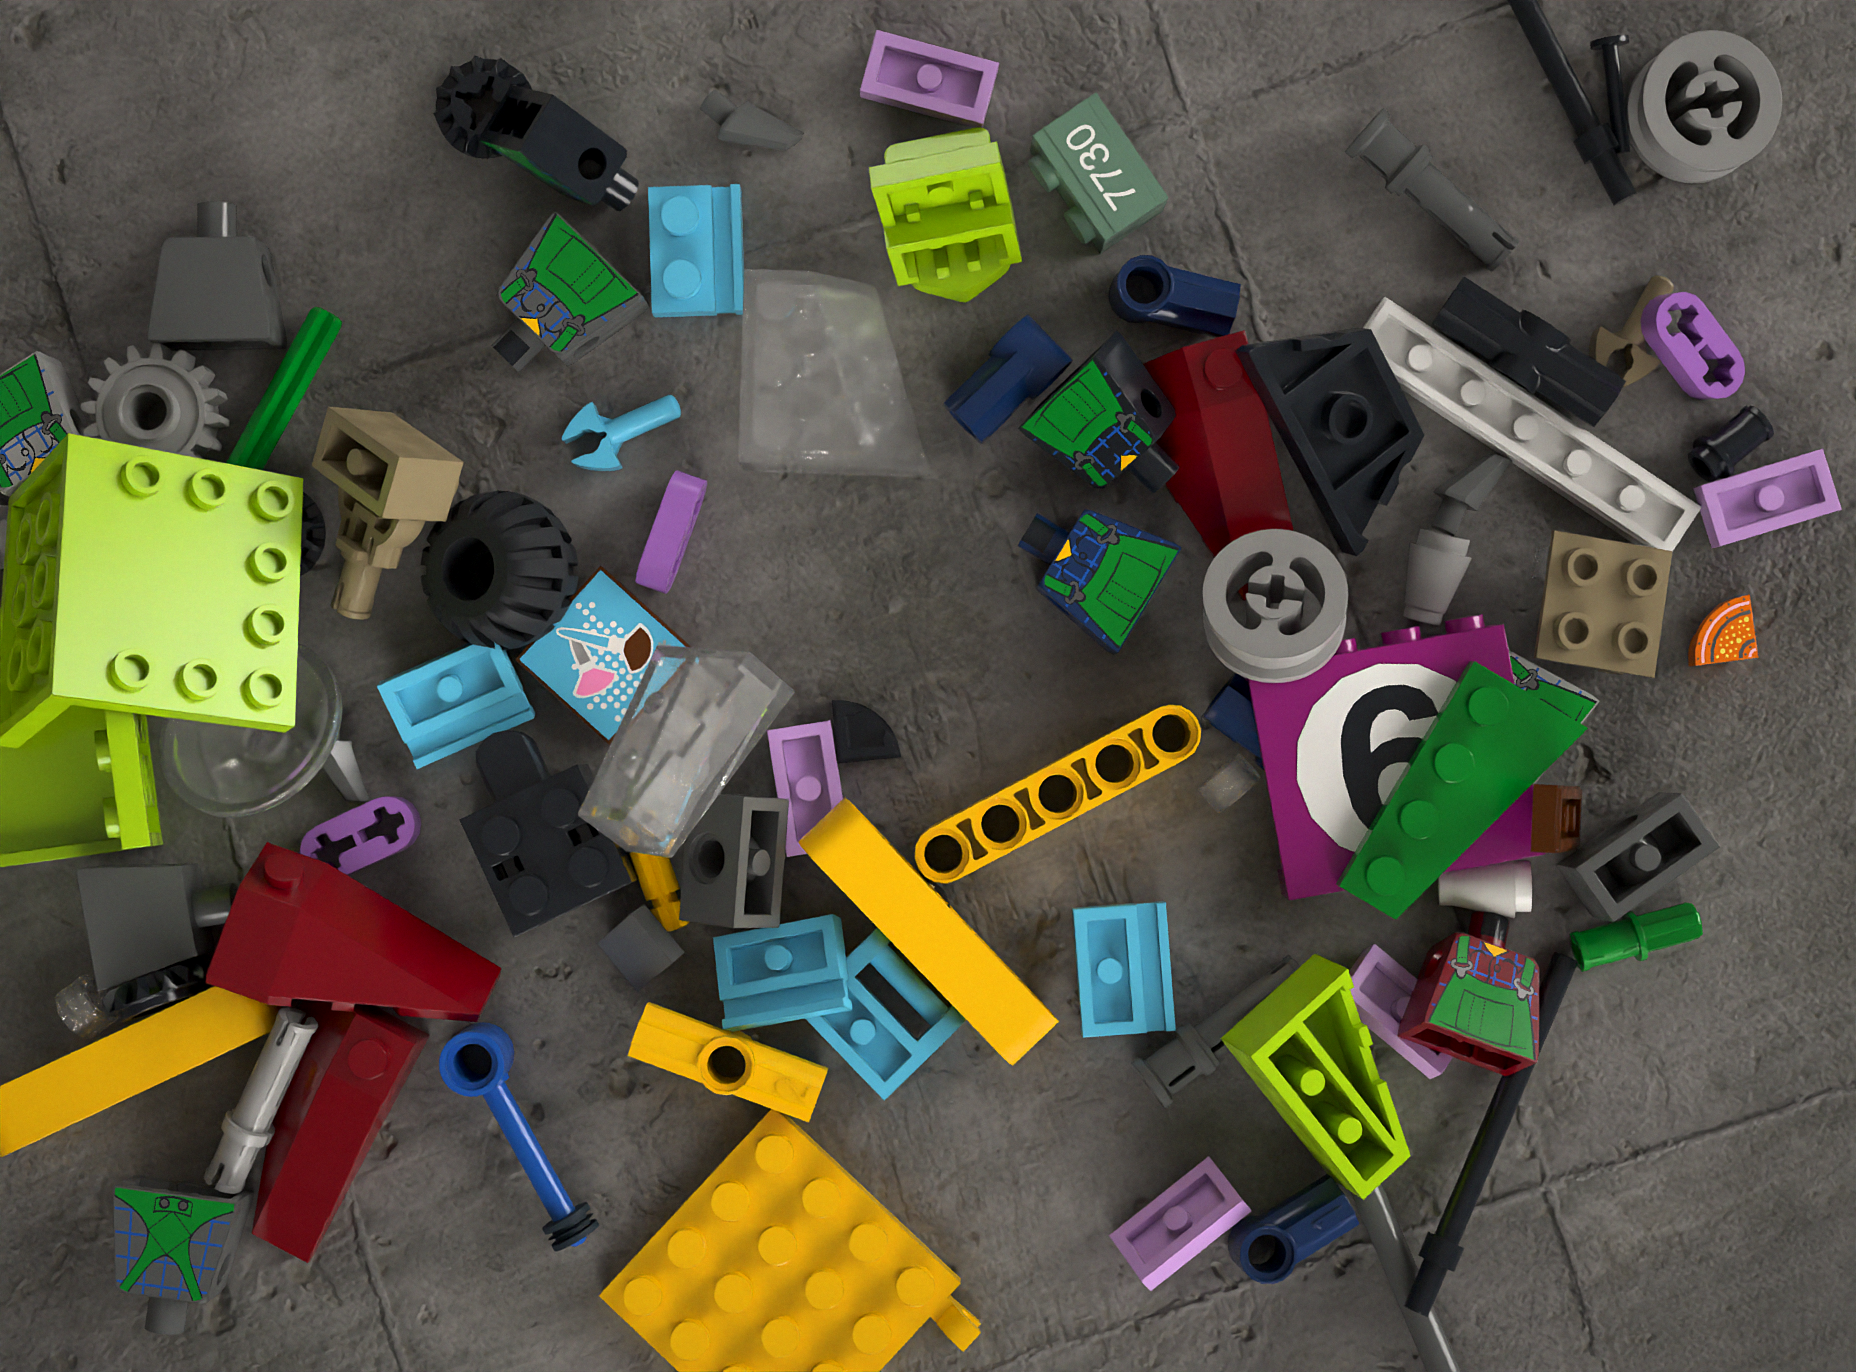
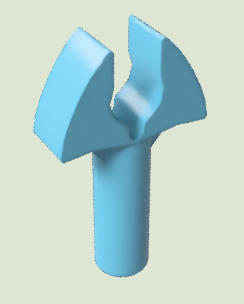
[562,395,681,471]

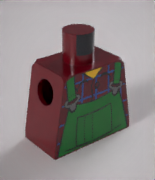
[1397,911,1539,1076]

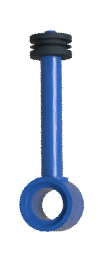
[439,1022,600,1252]

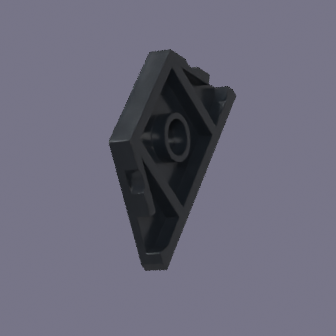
[1235,328,1424,556]

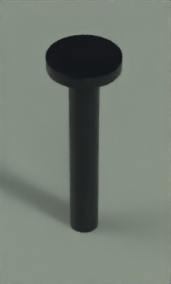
[1590,35,1630,154]

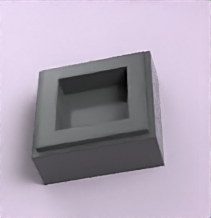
[597,904,685,992]

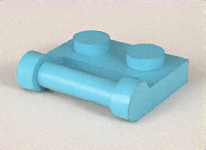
[805,927,966,1100]

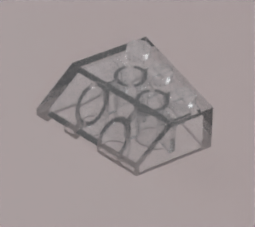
[738,269,932,477]

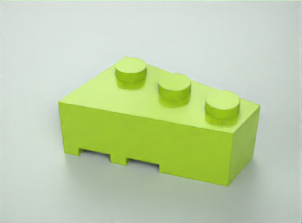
[1220,954,1411,1200]

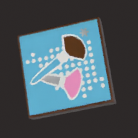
[515,565,697,745]

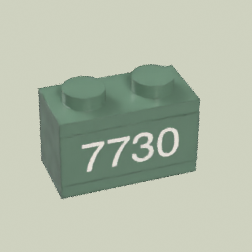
[1028,93,1169,254]

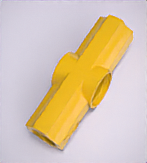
[627,1002,828,1122]

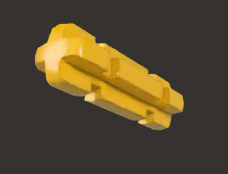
[619,809,689,932]

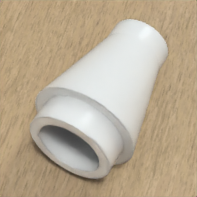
[1438,860,1532,918]

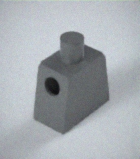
[148,201,287,351]
[75,863,238,991]

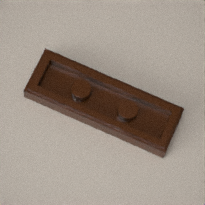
[1531,784,1582,853]

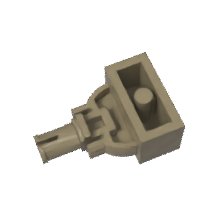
[312,407,464,620]

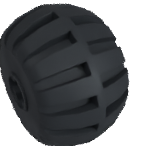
[420,490,579,650]

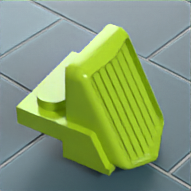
[869,127,1022,302]

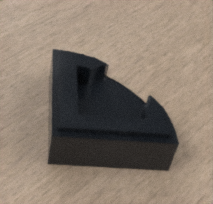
[832,700,901,764]

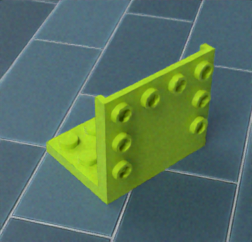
[0,433,303,748]
[0,607,163,867]

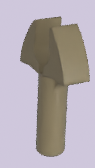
[1589,275,1674,388]

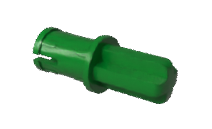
[1569,902,1703,972]

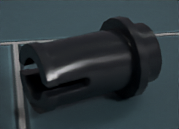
[1688,405,1774,482]

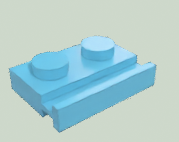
[648,184,745,317]
[377,642,536,769]
[1072,901,1176,1038]
[713,914,852,1032]

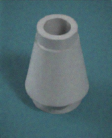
[1403,528,1472,626]

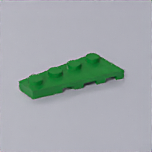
[1336,661,1588,920]

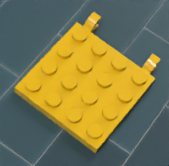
[599,1109,981,1372]

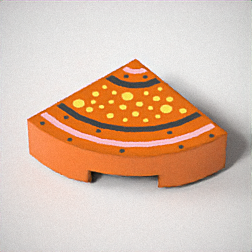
[1688,595,1759,666]

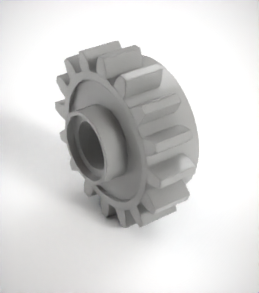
[81,343,230,459]

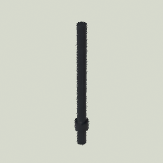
[1507,0,1637,206]
[1404,952,1578,1317]

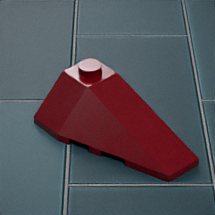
[1143,330,1294,601]
[206,842,502,1022]
[252,1000,430,1263]

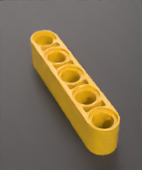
[915,704,1201,883]
[798,797,1059,1066]
[0,986,282,1158]

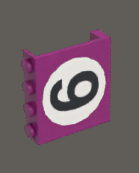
[1242,614,1546,901]

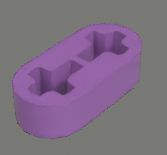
[1640,292,1745,400]
[635,470,707,594]
[299,796,421,876]

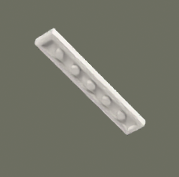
[1363,297,1702,552]

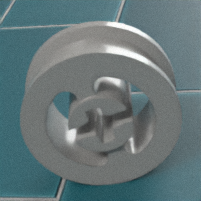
[1625,30,1782,183]
[1203,529,1348,683]

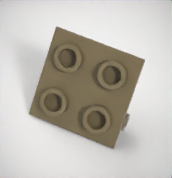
[1534,530,1672,678]

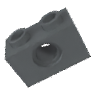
[679,791,789,928]
[1556,792,1720,922]

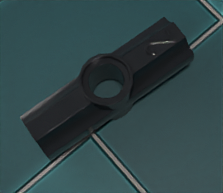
[1432,277,1626,427]

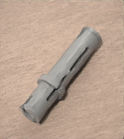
[203,1007,318,1194]

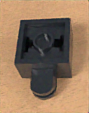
[459,730,638,937]

